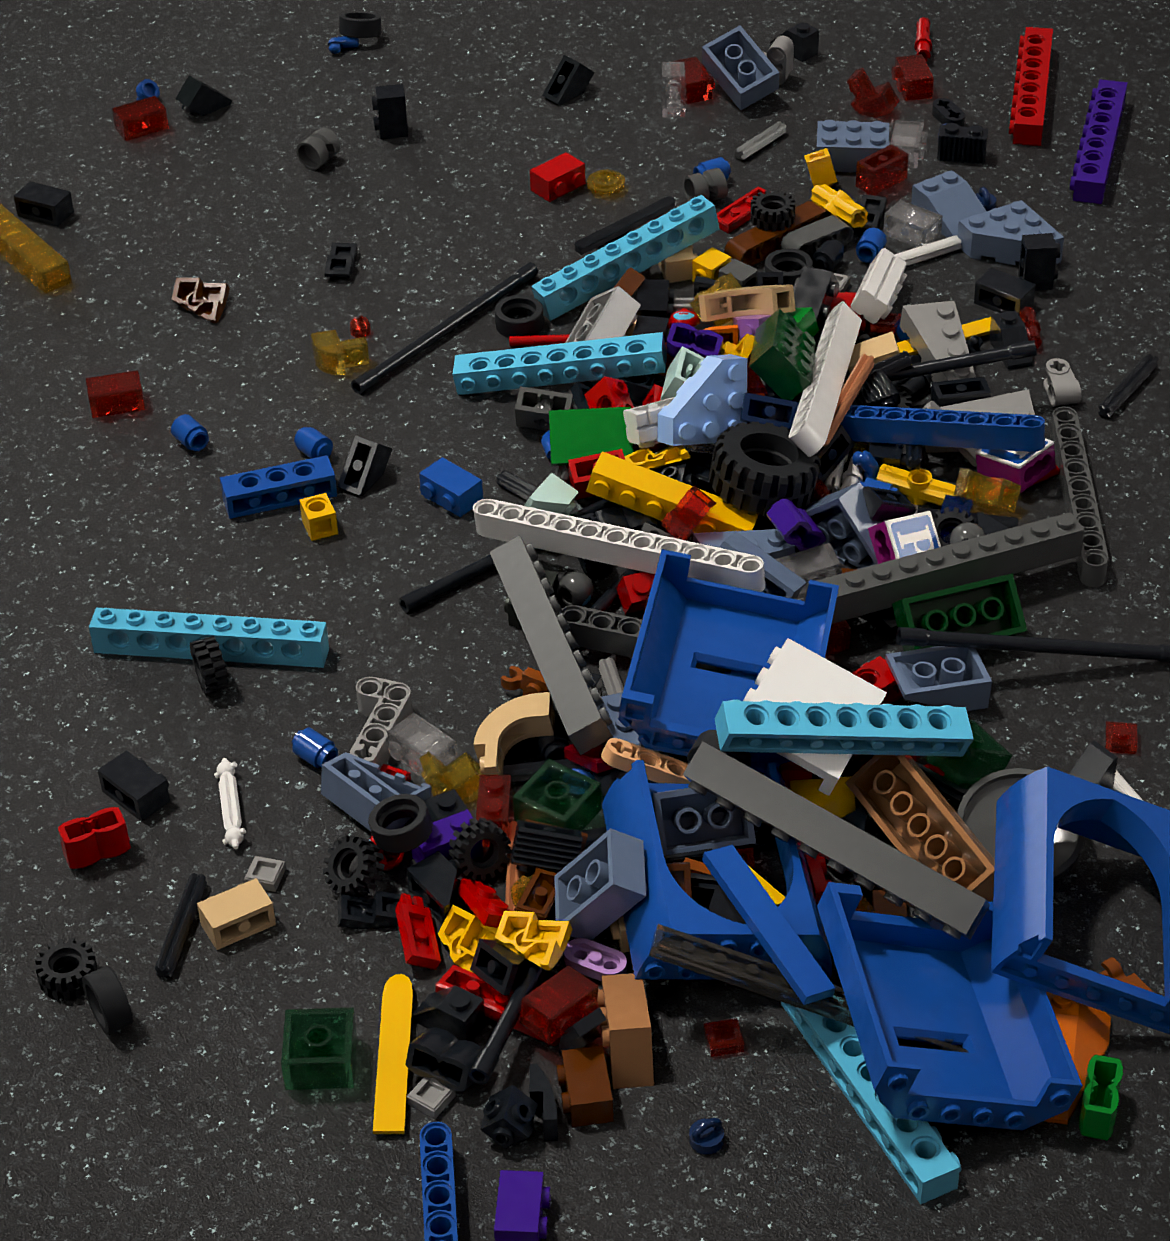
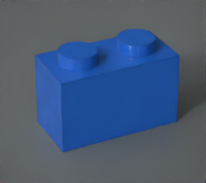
[419,457,483,517]

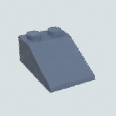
[911,170,987,238]
[885,646,992,711]

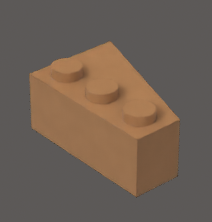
[596,973,654,1089]

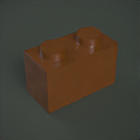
[556,1045,614,1127]

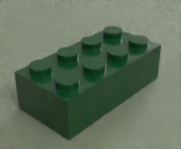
[749,308,816,401]
[892,573,1028,651]

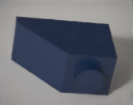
[740,393,799,431]

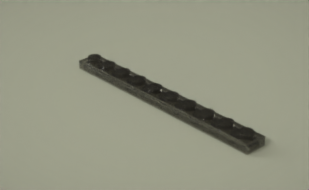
[649,924,969,1053]

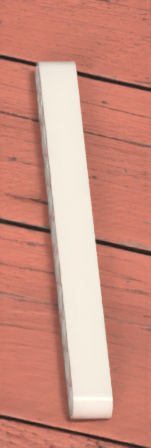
[789,301,862,457]
[473,499,766,592]

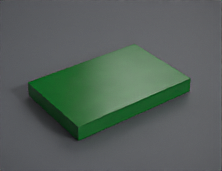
[549,407,633,466]

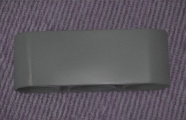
[781,215,854,257]

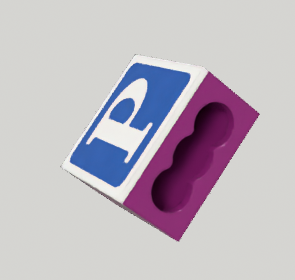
[975,439,1056,493]
[868,511,941,564]

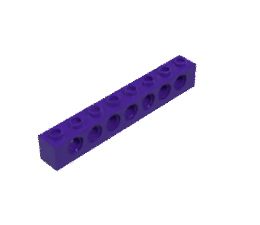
[1069,79,1128,204]

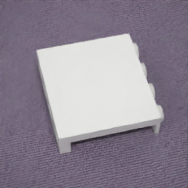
[743,638,887,796]

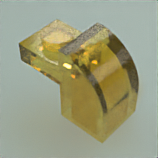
[311,329,369,375]
[954,468,1021,513]
[419,751,492,804]

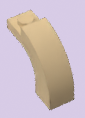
[698,285,796,322]
[473,692,556,788]

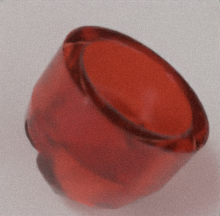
[350,315,371,338]

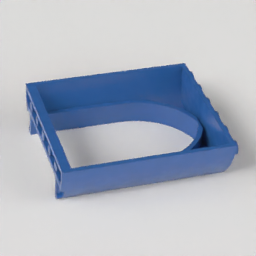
[602,760,832,980]
[991,767,1170,1034]

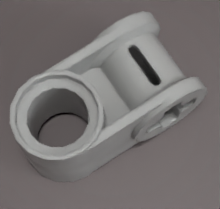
[1043,358,1081,407]

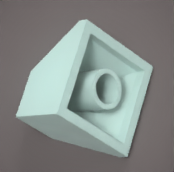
[524,473,579,515]

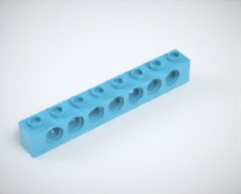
[531,195,720,321]
[452,332,667,395]
[89,607,329,668]
[715,700,973,757]
[781,981,961,1204]

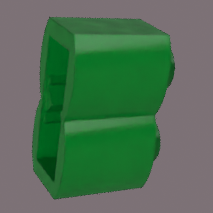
[1079,1055,1123,1140]

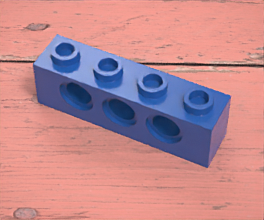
[220,455,337,519]

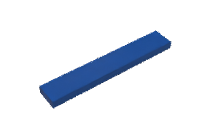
[702,844,835,1005]

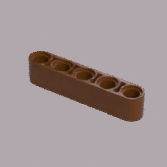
[724,201,831,266]

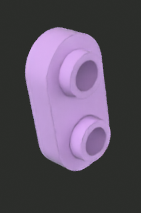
[564,938,627,981]

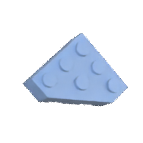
[657,354,748,446]

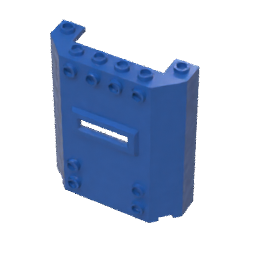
[618,549,839,773]
[817,882,1083,1130]

